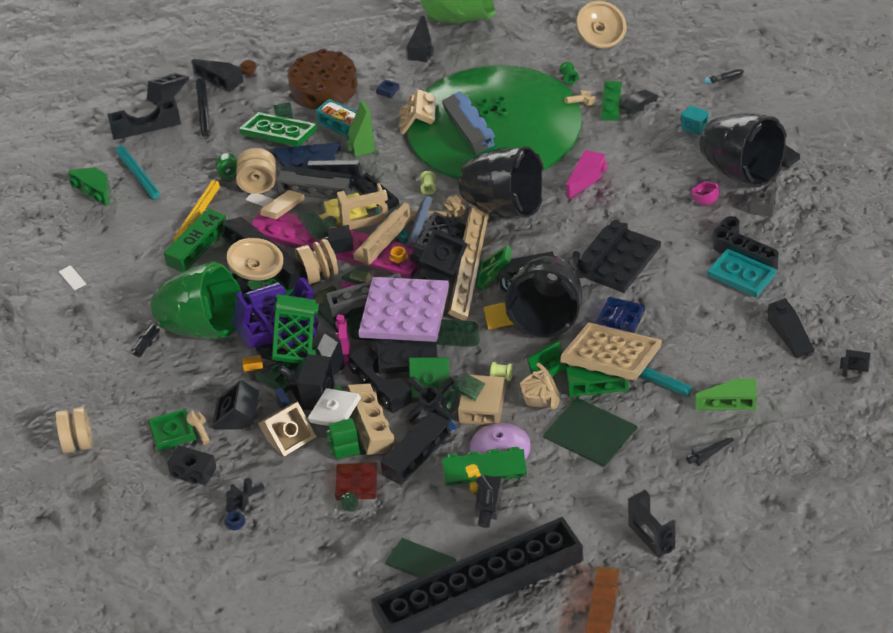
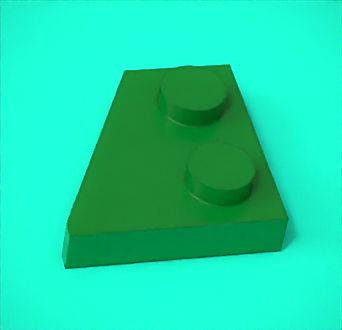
[476,245,512,291]

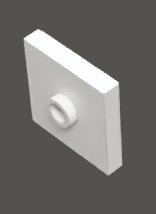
[308,388,361,426]

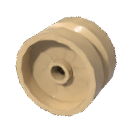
[236,148,276,194]
[56,406,92,454]

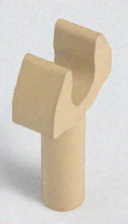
[564,90,596,106]
[186,410,210,445]

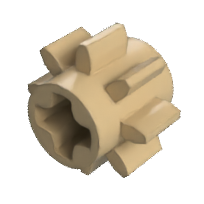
[444,195,467,218]

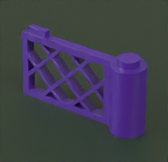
[242,283,317,349]

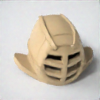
[520,363,560,410]

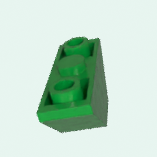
[68,167,110,206]

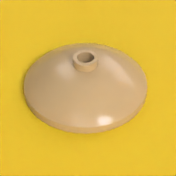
[576,1,627,49]
[227,238,283,281]

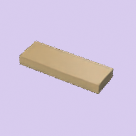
[261,190,304,220]

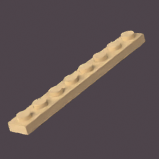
[448,205,489,321]

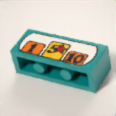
[316,99,357,137]

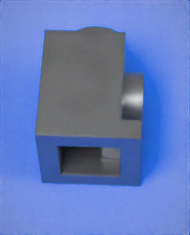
[748,191,776,217]

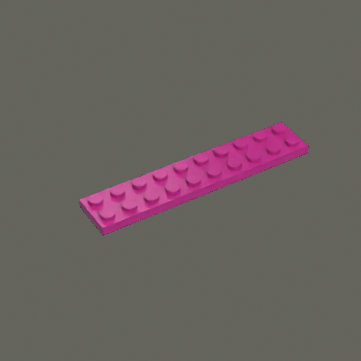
[251,211,420,279]

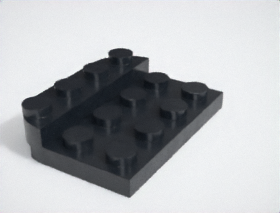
[581,220,661,293]

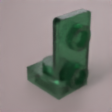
[446,372,485,409]

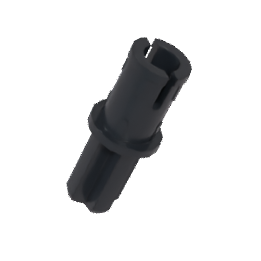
[131,324,160,357]

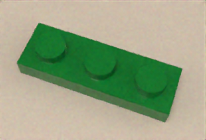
[601,81,622,121]

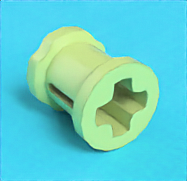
[420,171,436,195]
[490,362,513,381]

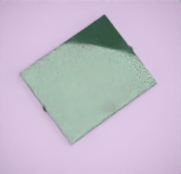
[543,397,637,467]

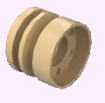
[295,238,338,285]

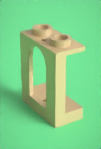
[337,183,389,230]

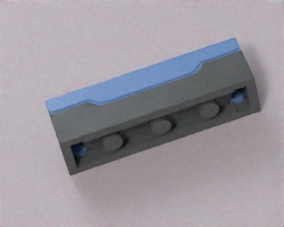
[441,91,495,155]

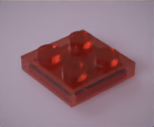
[335,462,378,501]

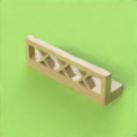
[353,203,411,265]

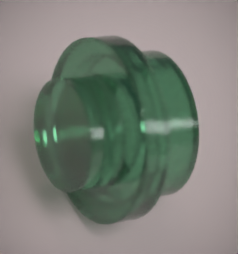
[341,491,359,512]

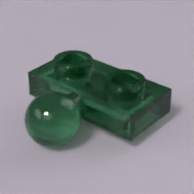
[298,211,338,239]

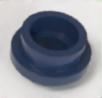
[225,511,246,530]

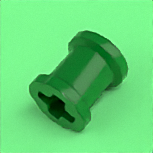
[559,62,579,84]

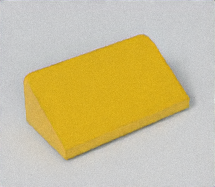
[483,302,514,330]

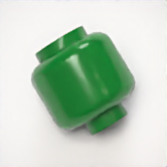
[216,153,237,179]

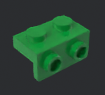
[527,341,570,378]

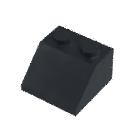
[212,380,260,430]

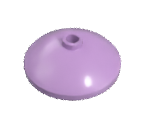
[470,423,530,460]

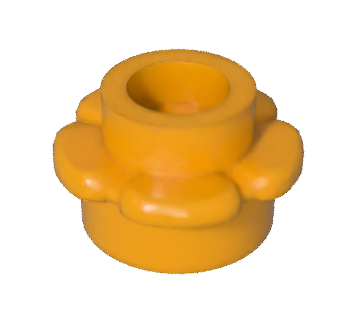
[389,246,408,263]

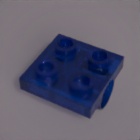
[596,297,645,333]

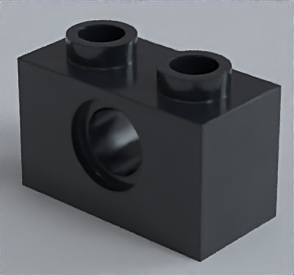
[167,445,217,486]

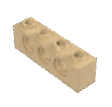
[346,384,395,455]

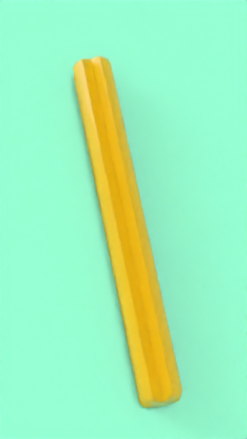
[173,180,220,242]

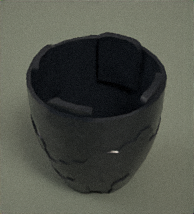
[699,113,787,187]
[458,147,544,218]
[505,255,582,338]

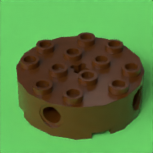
[288,49,358,110]

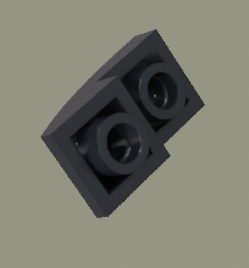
[619,90,658,114]

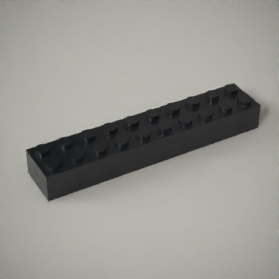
[371,516,583,633]

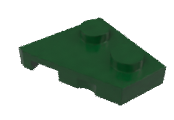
[255,362,299,393]

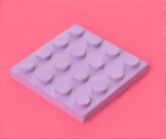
[359,277,449,342]

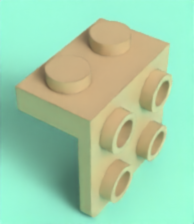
[399,89,436,135]

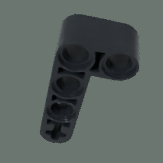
[713,216,779,270]

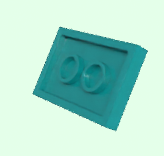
[707,249,777,298]

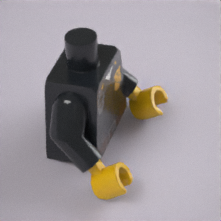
[465,464,503,528]

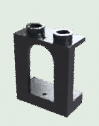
[628,490,676,558]

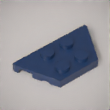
[273,142,341,169]

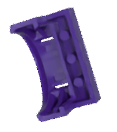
[232,278,319,349]

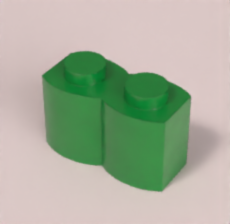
[326,418,360,460]

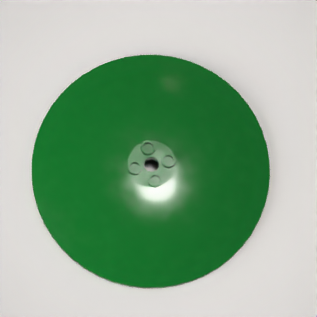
[407,65,582,180]

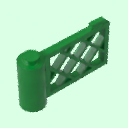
[272,294,319,364]

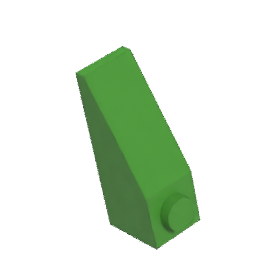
[346,101,375,157]
[696,379,757,410]

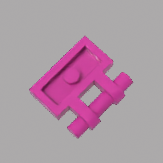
[335,315,351,365]

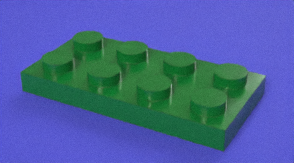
[239,112,317,147]

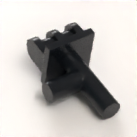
[226,478,264,512]

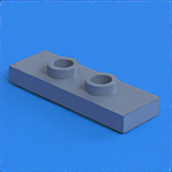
[406,196,433,247]

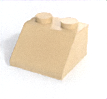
[258,402,317,456]

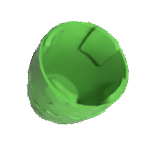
[421,0,496,24]

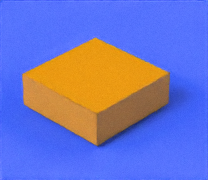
[242,355,263,372]

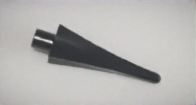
[686,437,734,466]

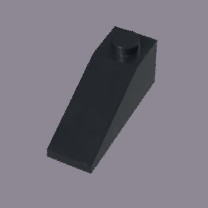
[407,16,434,62]
[191,59,244,93]
[146,73,189,106]
[768,298,814,358]

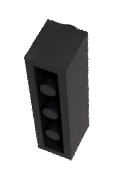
[380,411,451,486]

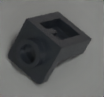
[840,349,871,377]

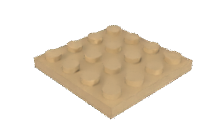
[561,322,662,380]

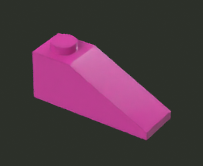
[566,150,608,198]

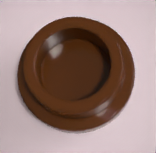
[239,60,257,75]

